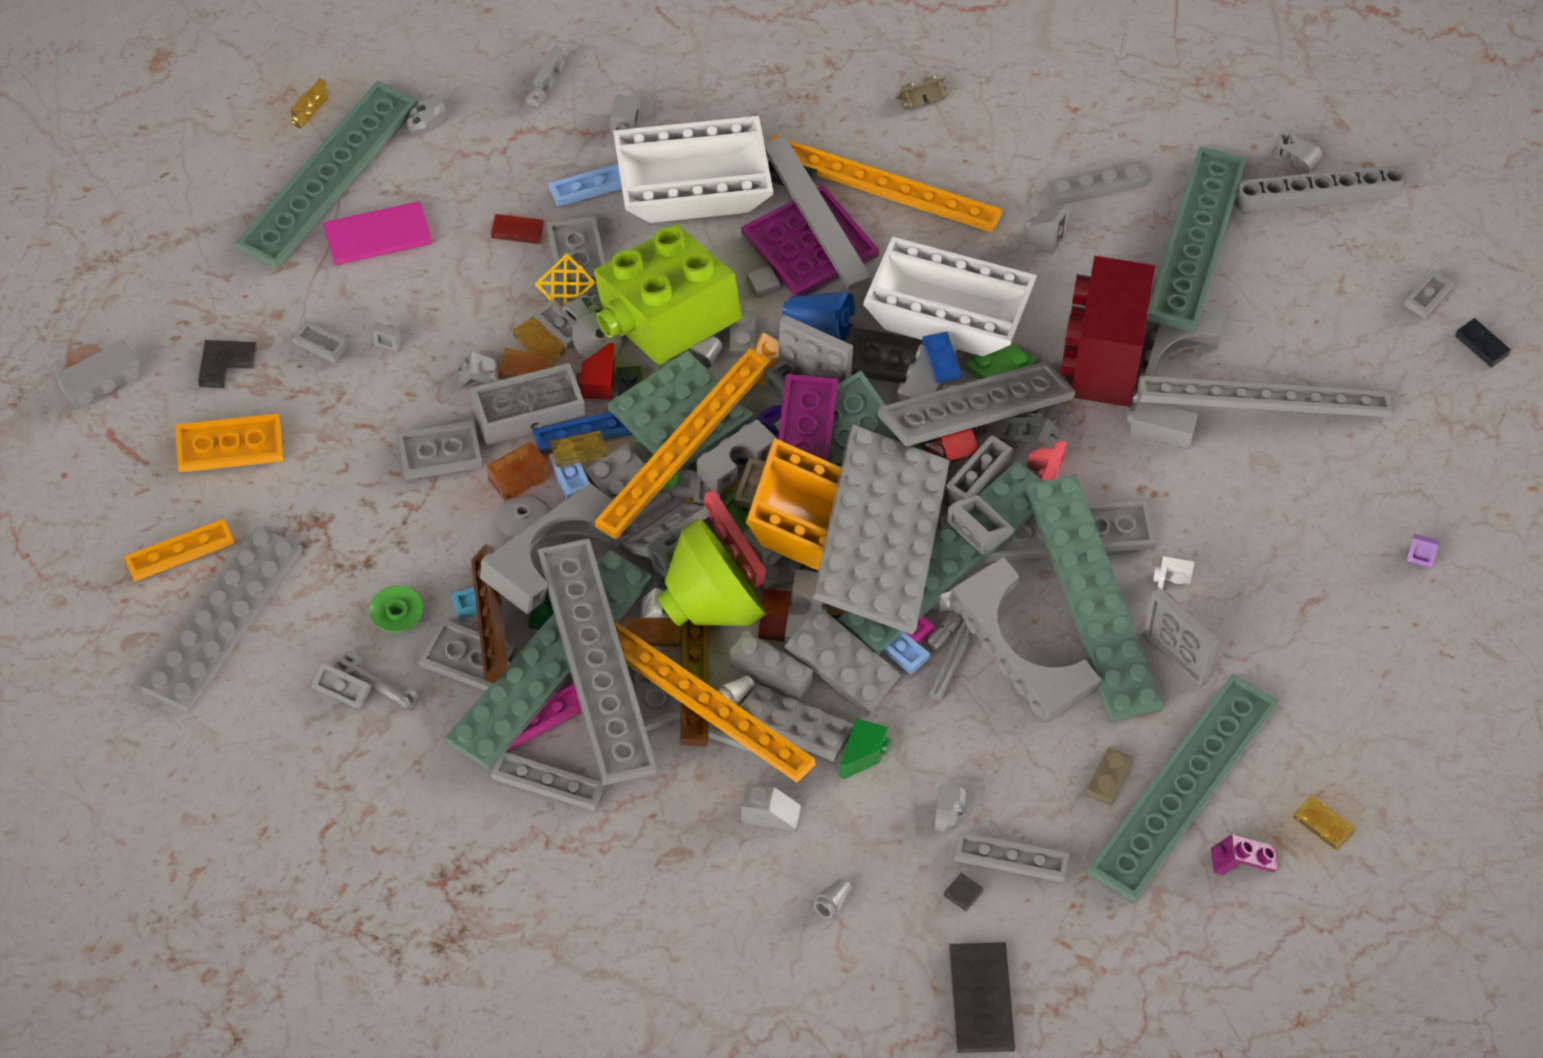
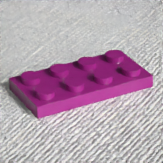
[778,374,838,462]

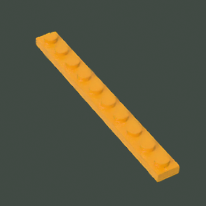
[767,135,1002,233]
[595,348,771,540]
[614,622,816,783]

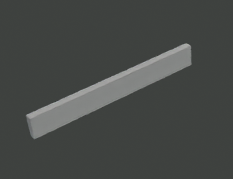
[764,136,871,290]

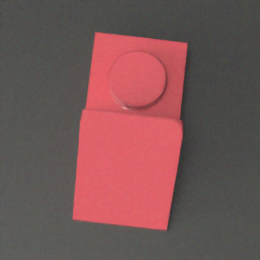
[1027,441,1067,481]

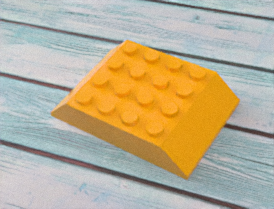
[746,438,841,570]

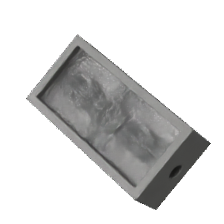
[470,363,585,446]

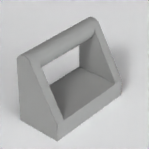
[947,495,1015,556]

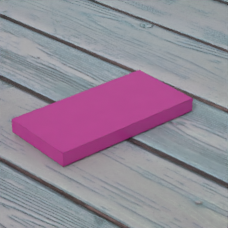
[323,201,432,265]

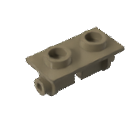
[896,76,948,110]

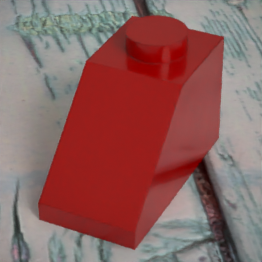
[576,343,615,400]

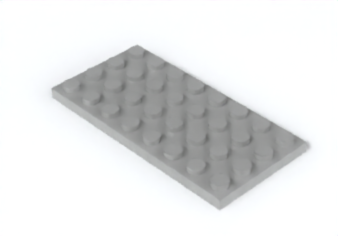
[812,425,950,634]

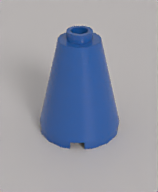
[782,292,856,342]

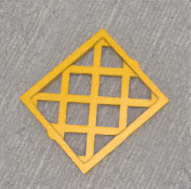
[534,253,596,308]

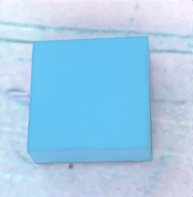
[451,587,477,620]

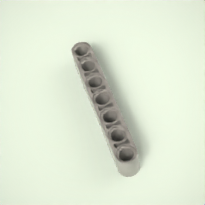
[1236,165,1405,212]

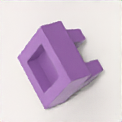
[1406,534,1440,568]

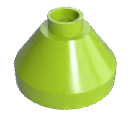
[657,518,767,627]

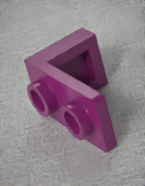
[1211,834,1278,875]

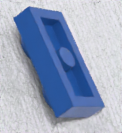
[922,332,961,383]

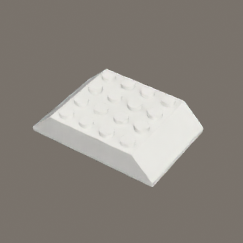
[613,116,773,223]
[863,237,1037,356]

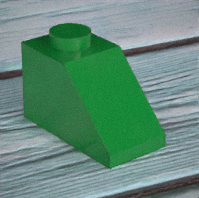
[840,718,891,779]

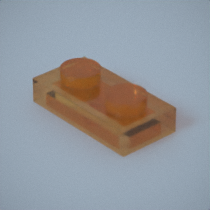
[499,348,556,377]
[627,618,681,647]

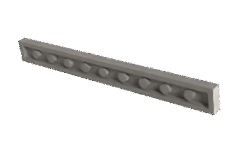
[1137,376,1393,418]

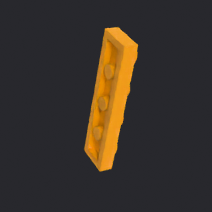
[124,518,234,582]

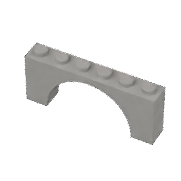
[1127,310,1226,449]
[480,483,637,614]
[949,557,1101,723]

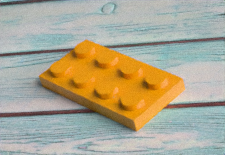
[175,413,284,473]

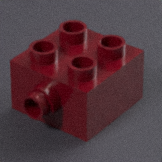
[1060,255,1156,407]

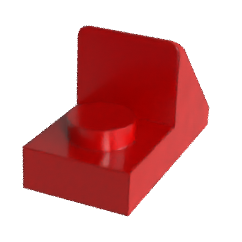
[922,429,979,464]

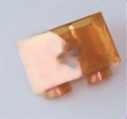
[487,442,549,501]

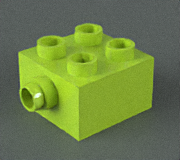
[594,224,742,365]

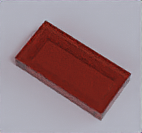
[491,214,545,244]
[758,589,791,642]

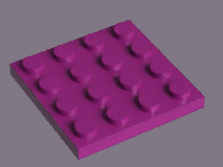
[741,185,879,296]

